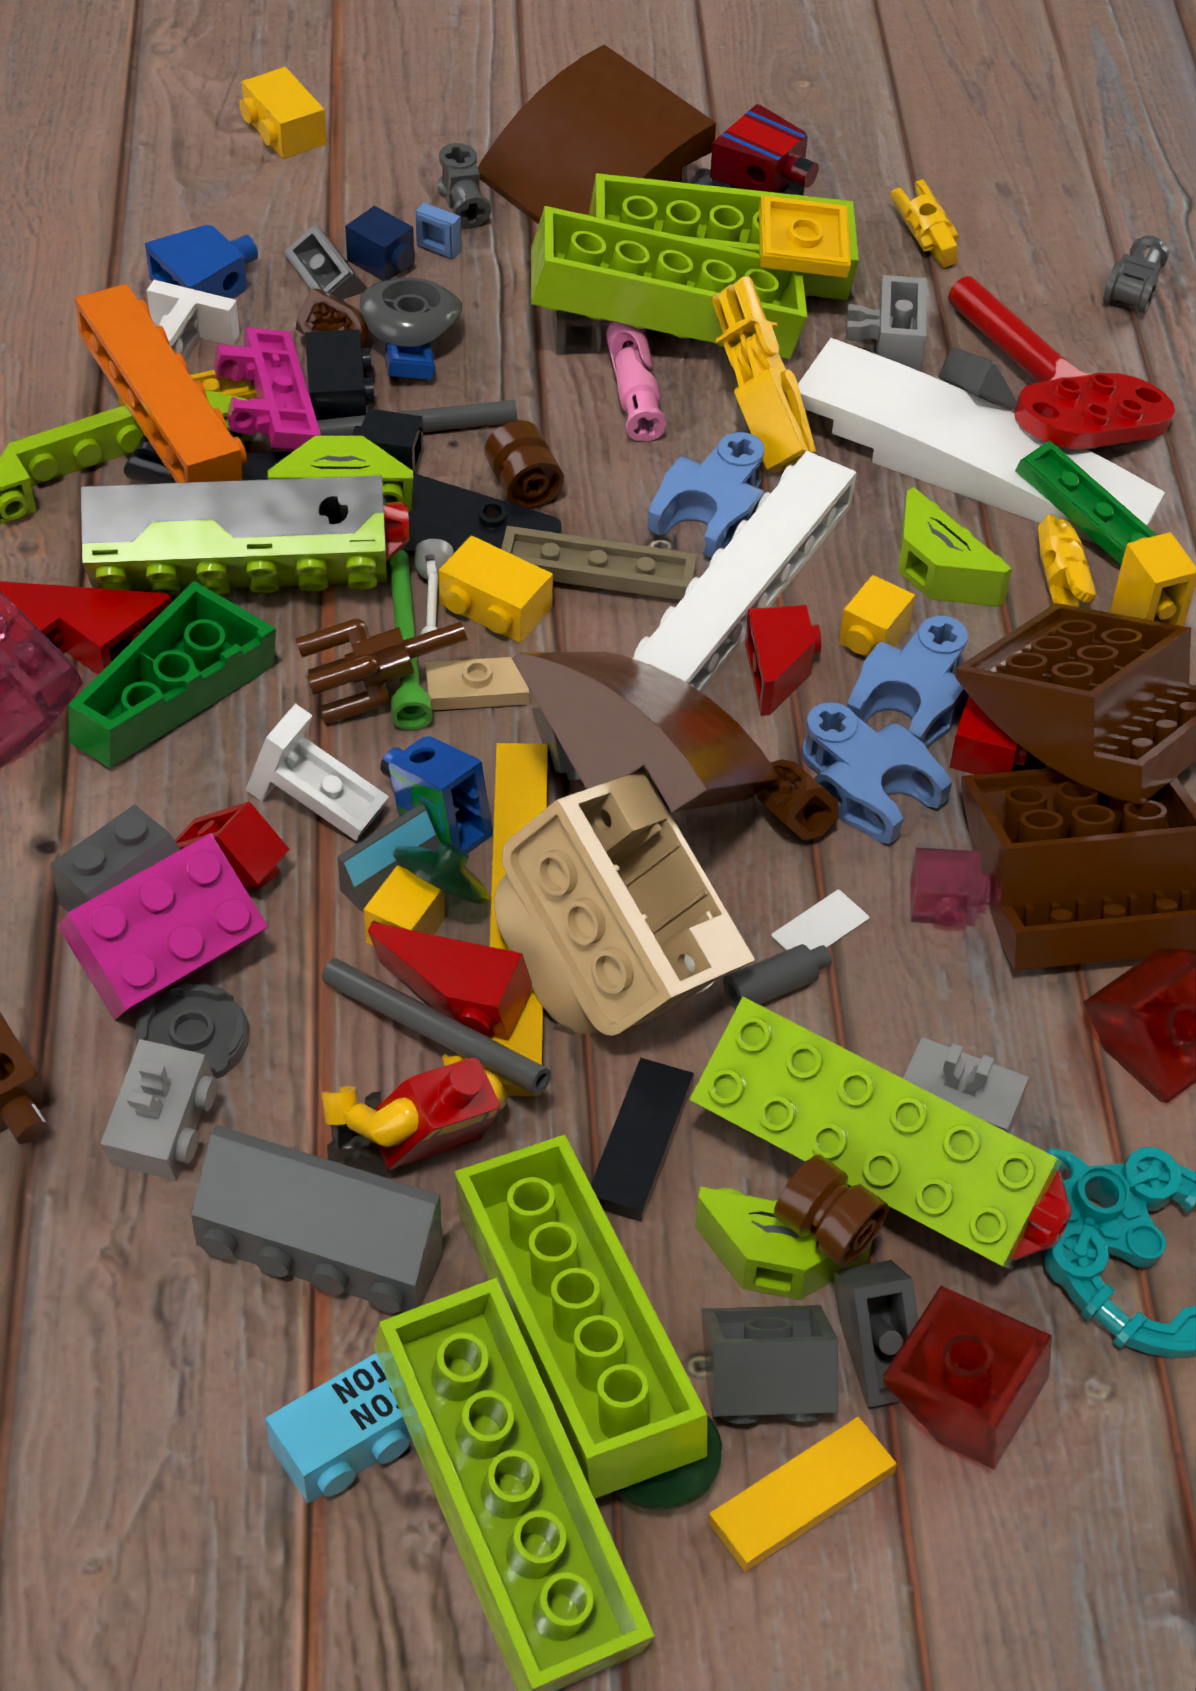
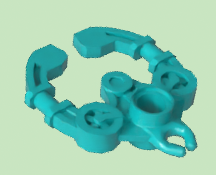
[1044,1147,1196,1358]

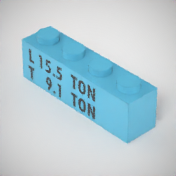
[265,1353,412,1504]

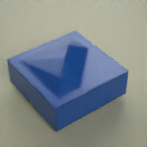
[384,343,435,380]

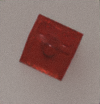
[1083,948,1196,1103]
[883,1286,1052,1470]

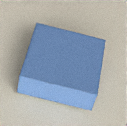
[416,202,461,259]

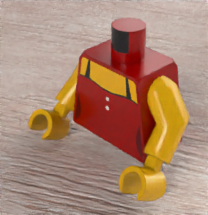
[322,1054,507,1170]

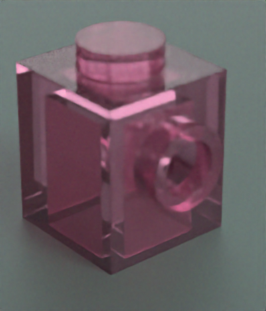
[910,847,990,927]

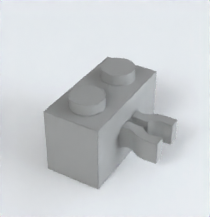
[846,275,927,372]
[903,1037,1029,1133]
[100,1039,217,1181]

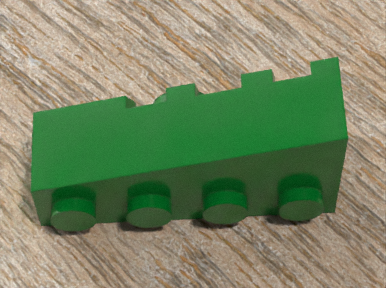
[68,581,276,768]

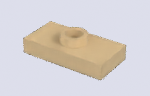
[425,657,529,711]

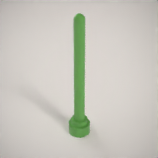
[389,550,433,731]

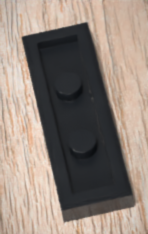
[591,1057,694,1222]

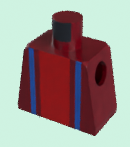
[710,104,819,193]

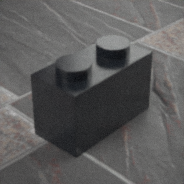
[305,329,374,420]

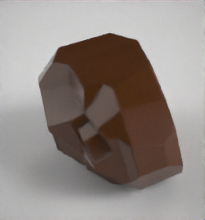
[295,288,369,348]
[757,759,838,841]

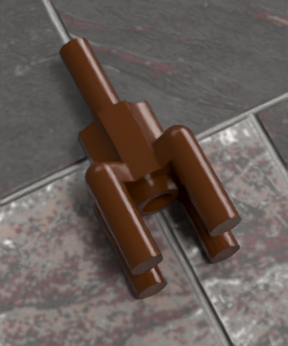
[295,619,468,725]

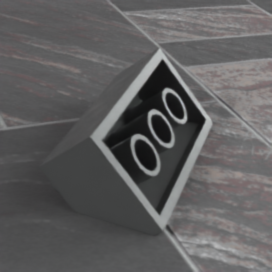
[191,1125,442,1313]

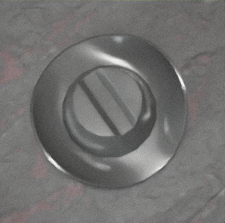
[360,278,462,347]

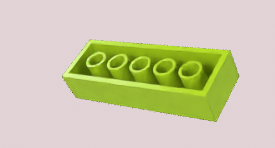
[589,173,859,300]
[531,206,807,359]
[454,1134,707,1499]
[373,1277,655,1691]

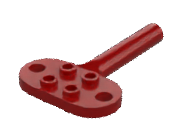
[948,276,1175,449]

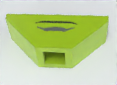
[268,436,413,511]
[898,487,1012,607]
[695,1186,872,1300]

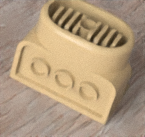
[494,770,755,1036]

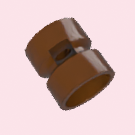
[485,420,564,509]
[774,1154,889,1268]

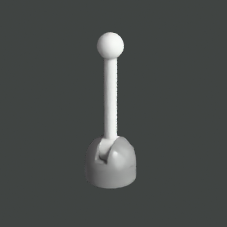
[415,539,454,634]

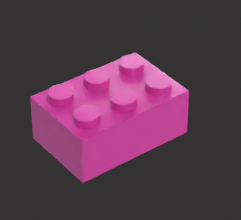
[57,833,268,1020]

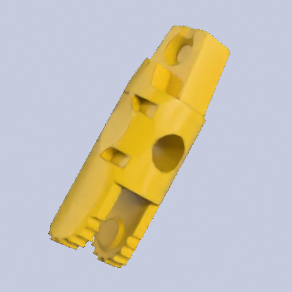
[889,179,959,268]
[1038,514,1097,607]

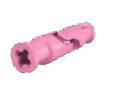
[603,319,667,442]

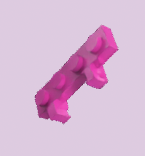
[213,327,321,452]

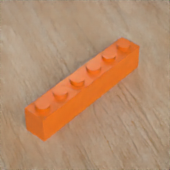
[75,283,247,483]

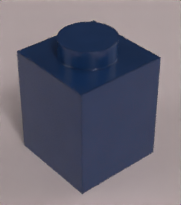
[345,205,415,281]

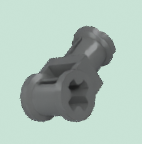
[438,143,491,228]
[1103,235,1169,314]

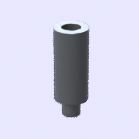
[723,944,832,1010]

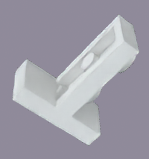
[146,280,240,360]
[246,703,389,841]

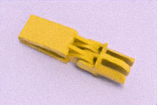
[710,276,816,473]

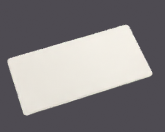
[771,890,869,950]

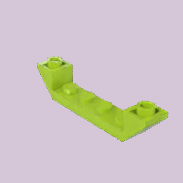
[0,390,254,525]

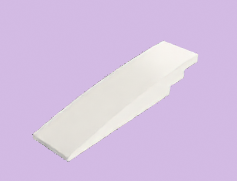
[798,338,1165,544]

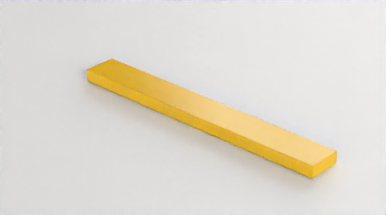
[485,743,548,1096]

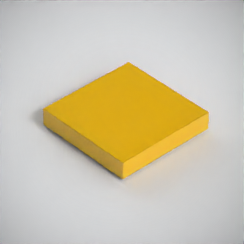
[758,195,851,278]

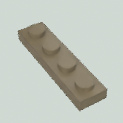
[501,526,697,600]

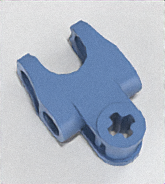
[648,432,766,558]
[847,616,969,749]
[801,702,952,844]

